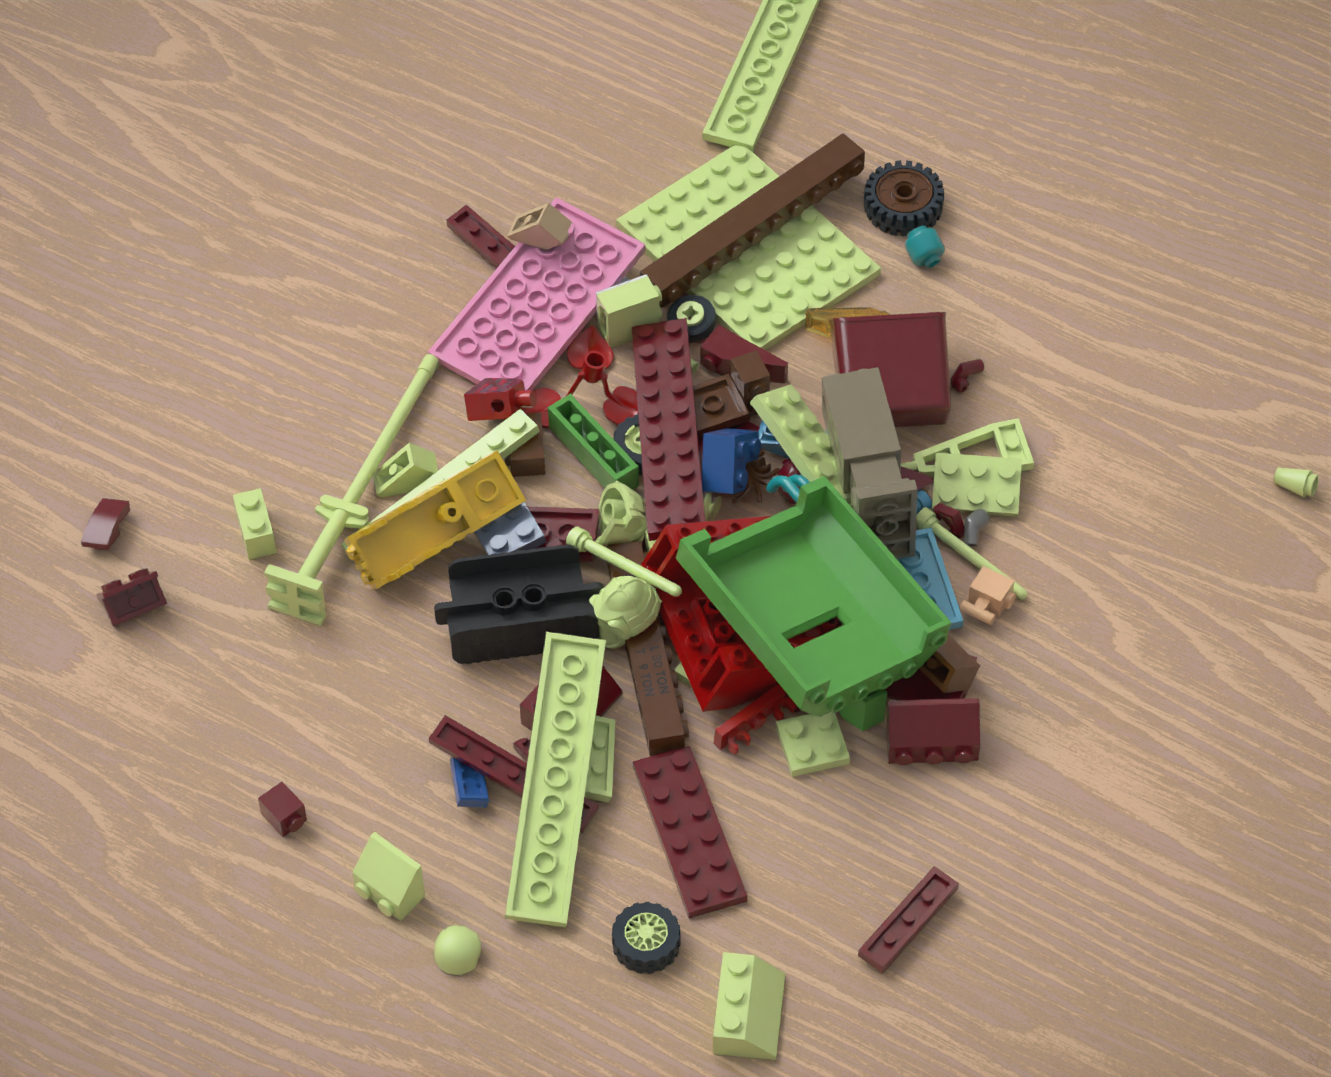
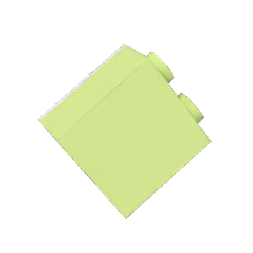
[596,274,662,348]

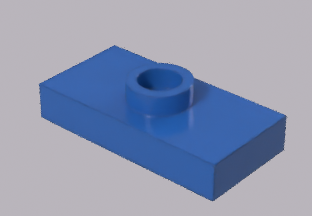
[450,756,489,808]

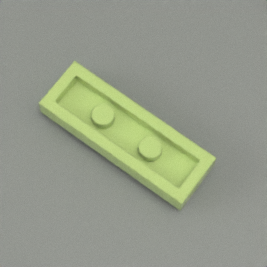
[584,716,615,803]

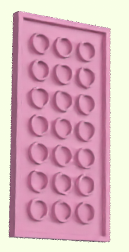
[428,197,646,390]

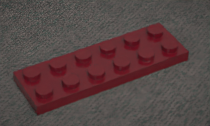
[633,746,747,918]

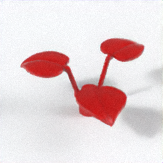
[522,326,638,428]

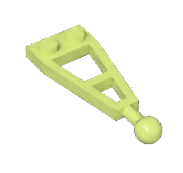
[901,418,1034,478]

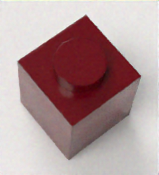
[258,781,307,837]

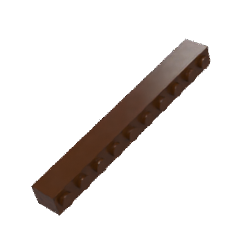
[640,133,865,308]

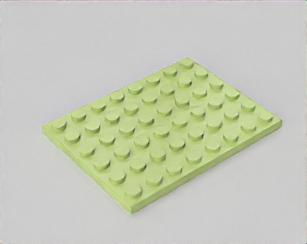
[616,145,881,350]

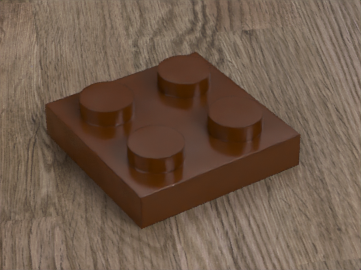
[694,374,750,438]

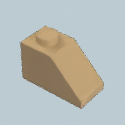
[507,203,572,250]

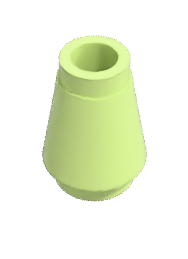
[1274,467,1319,498]

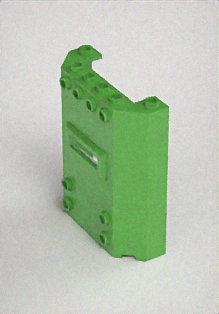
[676,476,952,717]

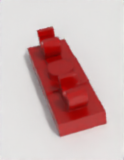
[713,684,796,755]

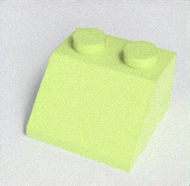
[352,832,425,922]

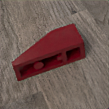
[700,325,788,384]

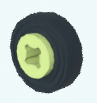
[667,295,717,343]

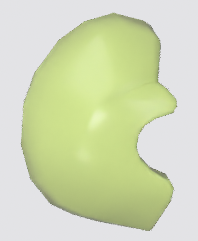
[434,925,481,975]

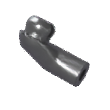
[964,509,990,546]

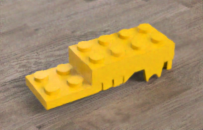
[344,450,526,589]

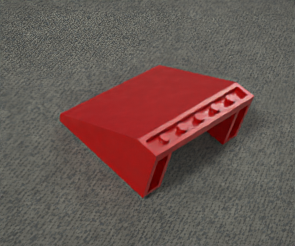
[641,516,842,712]

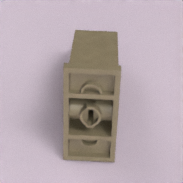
[822,367,917,559]

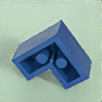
[702,428,761,494]

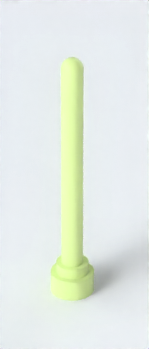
[916,507,1027,600]
[566,526,682,597]

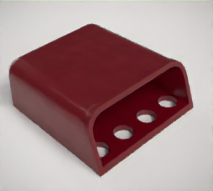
[829,312,951,427]

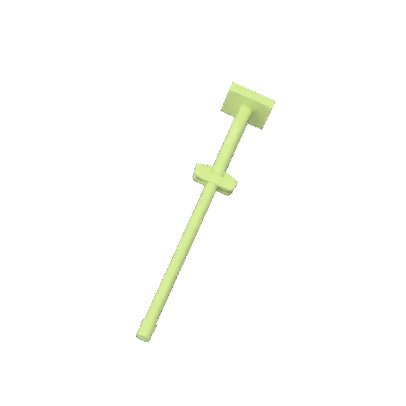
[264,354,439,626]

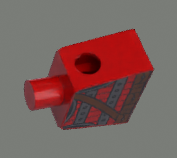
[464,378,537,421]

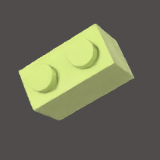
[233,488,277,560]

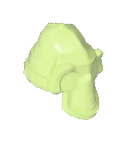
[595,481,647,546]
[589,576,662,649]

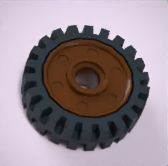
[864,160,944,236]

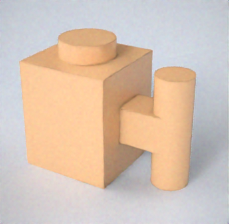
[959,566,1016,625]

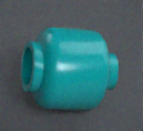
[905,226,945,268]

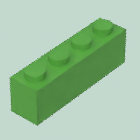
[548,394,639,490]

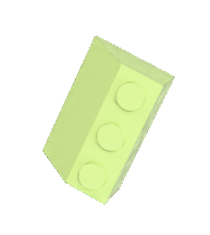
[713,952,785,1060]

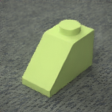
[373,443,438,497]

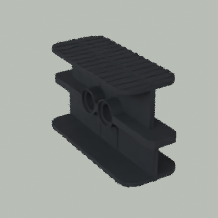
[434,544,604,664]

